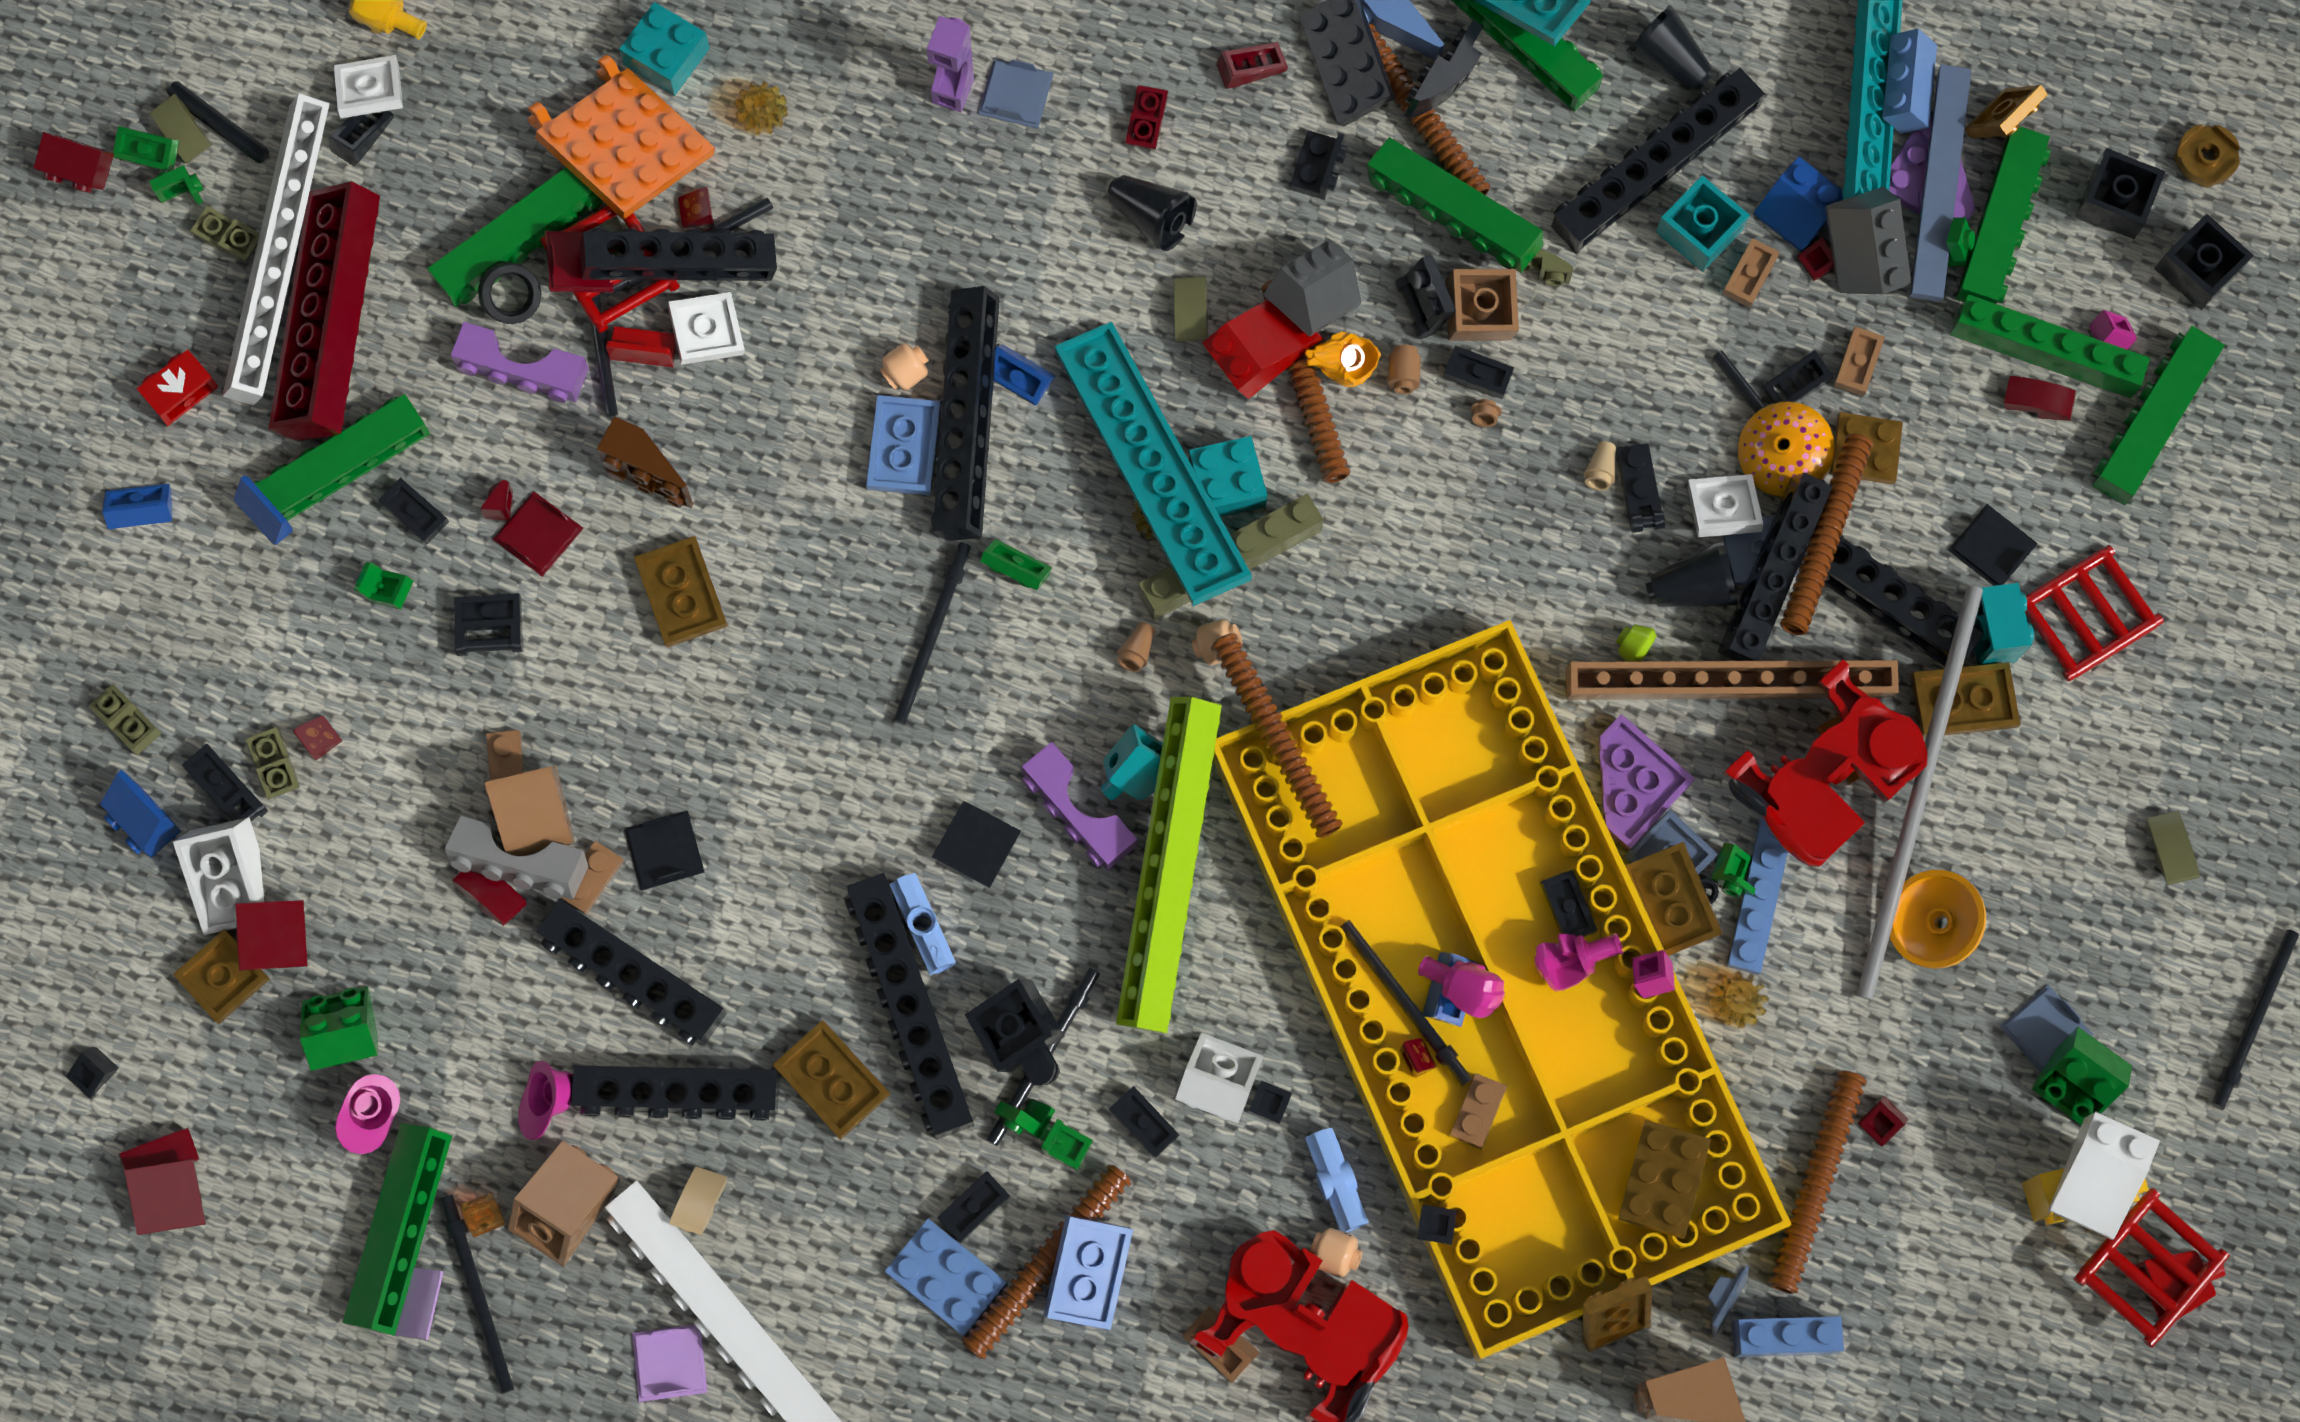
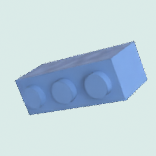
[1883,28,1937,134]
[1732,1316,1844,1357]

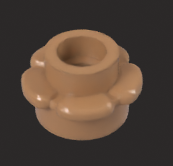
[1470,399,1502,427]

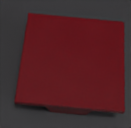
[545,231,614,293]
[493,491,584,577]
[235,900,308,971]
[124,1159,206,1235]

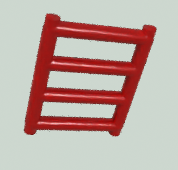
[540,205,680,333]
[2025,545,2164,682]
[2073,1188,2230,1348]

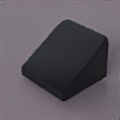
[66,1047,119,1099]

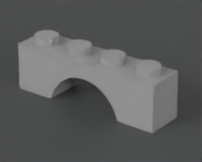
[445,816,588,900]

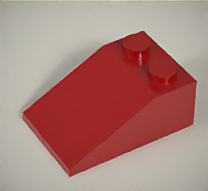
[1202,300,1323,399]

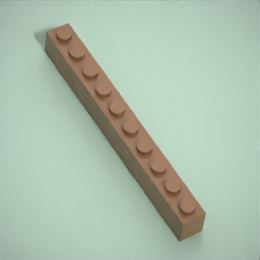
[1565,660,1899,700]

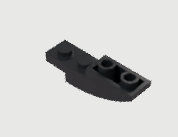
[1404,20,1483,119]

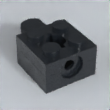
[965,979,1065,1085]

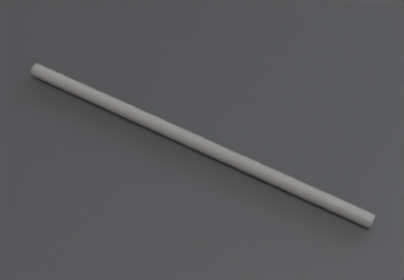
[1856,585,1983,1000]

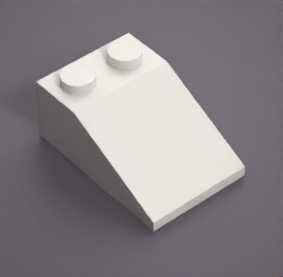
[173,817,264,935]
[2048,1112,2160,1240]

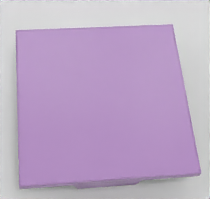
[377,1267,443,1340]
[632,1324,708,1402]

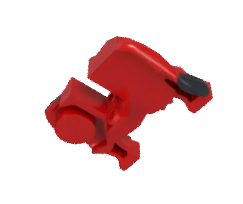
[1722,659,1928,867]
[1190,1230,1409,1422]

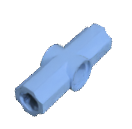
[889,873,956,976]
[1305,1128,1369,1233]

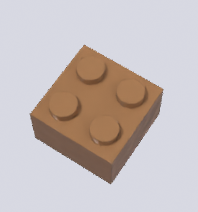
[1445,269,1519,341]

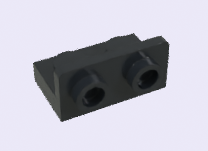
[1289,130,1348,200]

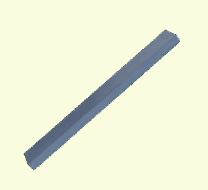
[1910,64,1972,302]

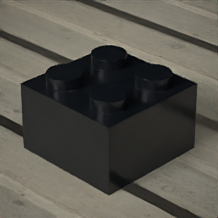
[2076,148,2166,239]
[2154,213,2254,311]

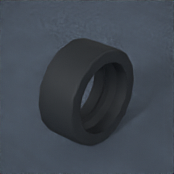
[477,262,542,324]

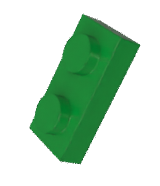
[113,126,179,170]
[980,539,1052,590]

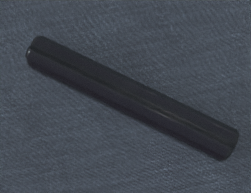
[166,81,269,163]

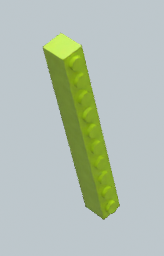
[1116,697,1222,1033]

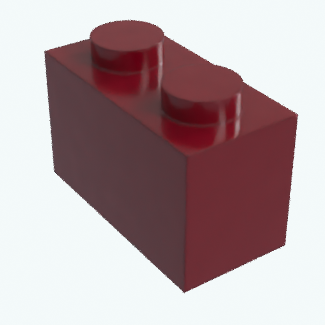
[33,132,114,193]

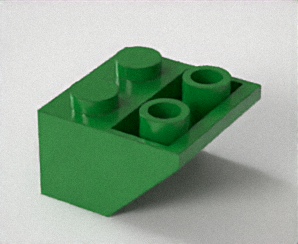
[300,986,378,1071]
[2032,1027,2132,1125]

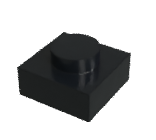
[1248,1080,1292,1126]
[1417,1205,1457,1245]

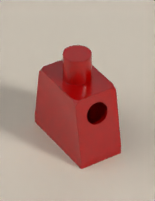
[2135,1250,2226,1319]

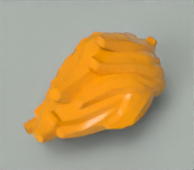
[1305,331,1381,388]

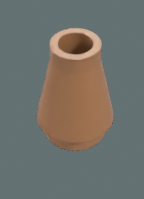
[1117,622,1155,672]

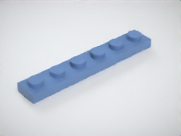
[1726,816,1788,975]

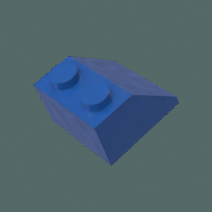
[1753,157,1843,252]
[100,770,181,858]

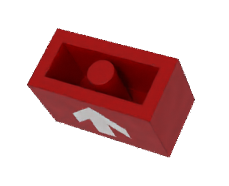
[136,349,218,426]

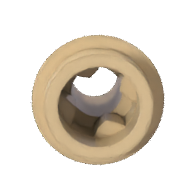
[1583,441,1616,491]

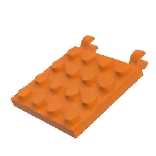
[527,54,715,220]

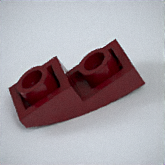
[1125,85,1169,150]
[2004,376,2076,421]
[452,871,527,926]
[119,1128,199,1170]

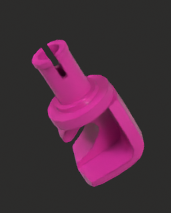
[1535,933,1623,991]
[1418,956,1505,1018]

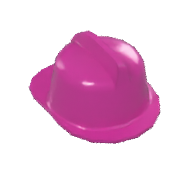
[518,1060,573,1140]
[335,1074,400,1154]

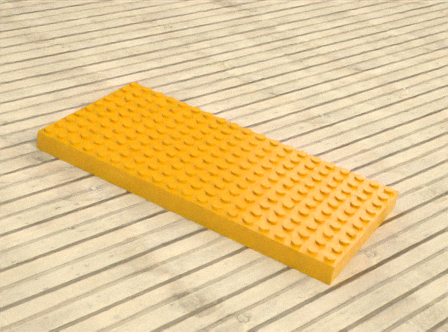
[1213,620,1792,1362]

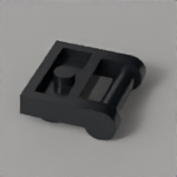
[1395,255,1456,339]
[454,593,524,656]

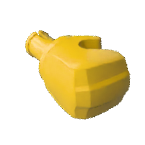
[348,0,427,40]

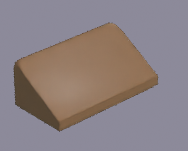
[1182,1306,1259,1383]

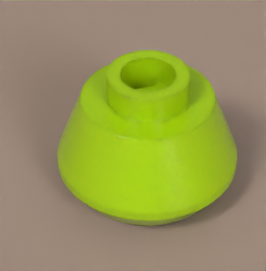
[1616,624,1657,662]

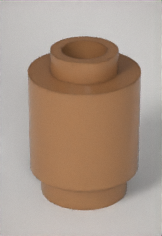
[1388,345,1421,395]

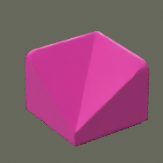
[2089,310,2137,350]
[1632,950,1675,998]

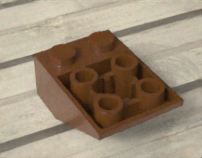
[597,416,693,508]

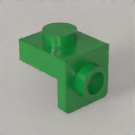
[149,165,204,205]
[1946,217,1975,266]
[354,562,414,610]
[1711,843,1756,897]
[994,1099,1055,1139]
[1039,1118,1093,1171]

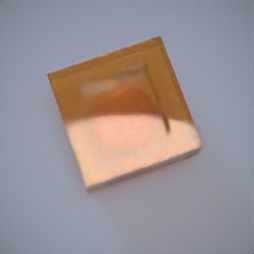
[460,1192,506,1238]

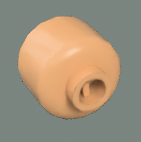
[880,343,929,390]
[1192,619,1243,665]
[1310,1228,1363,1278]

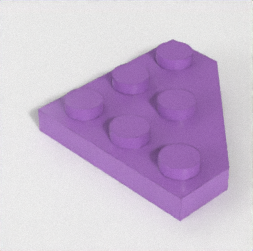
[1889,117,1976,222]
[1598,714,1695,851]

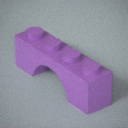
[927,16,974,113]
[451,322,589,403]
[1021,742,1138,871]

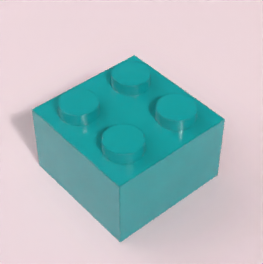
[619,2,710,96]
[1655,175,1750,272]
[1188,436,1267,517]
[1974,583,2034,665]

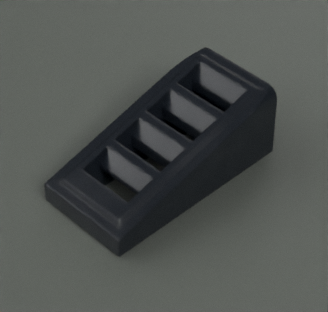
[329,111,394,166]
[1762,350,1833,404]

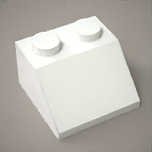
[1175,1033,1264,1123]

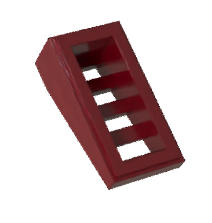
[1217,42,1288,89]

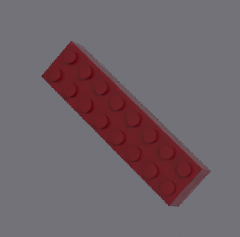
[268,181,380,442]

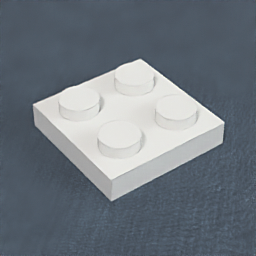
[334,55,403,118]
[668,292,745,365]
[1687,474,1763,537]

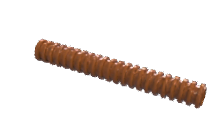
[1369,24,1491,195]
[1261,279,1351,483]
[1780,433,1873,635]
[1210,633,1343,838]
[1768,1070,1867,1294]
[961,1164,1131,1360]

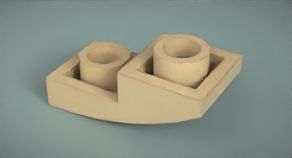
[669,1166,727,1235]

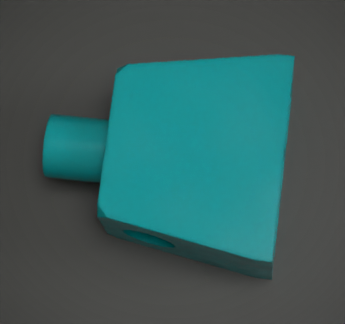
[1101,724,1163,800]

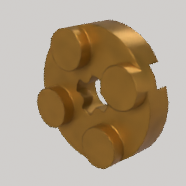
[2174,124,2241,188]

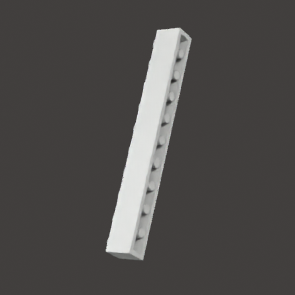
[222,93,330,406]
[605,1180,842,1422]

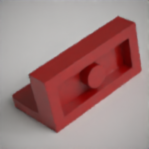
[606,326,677,368]

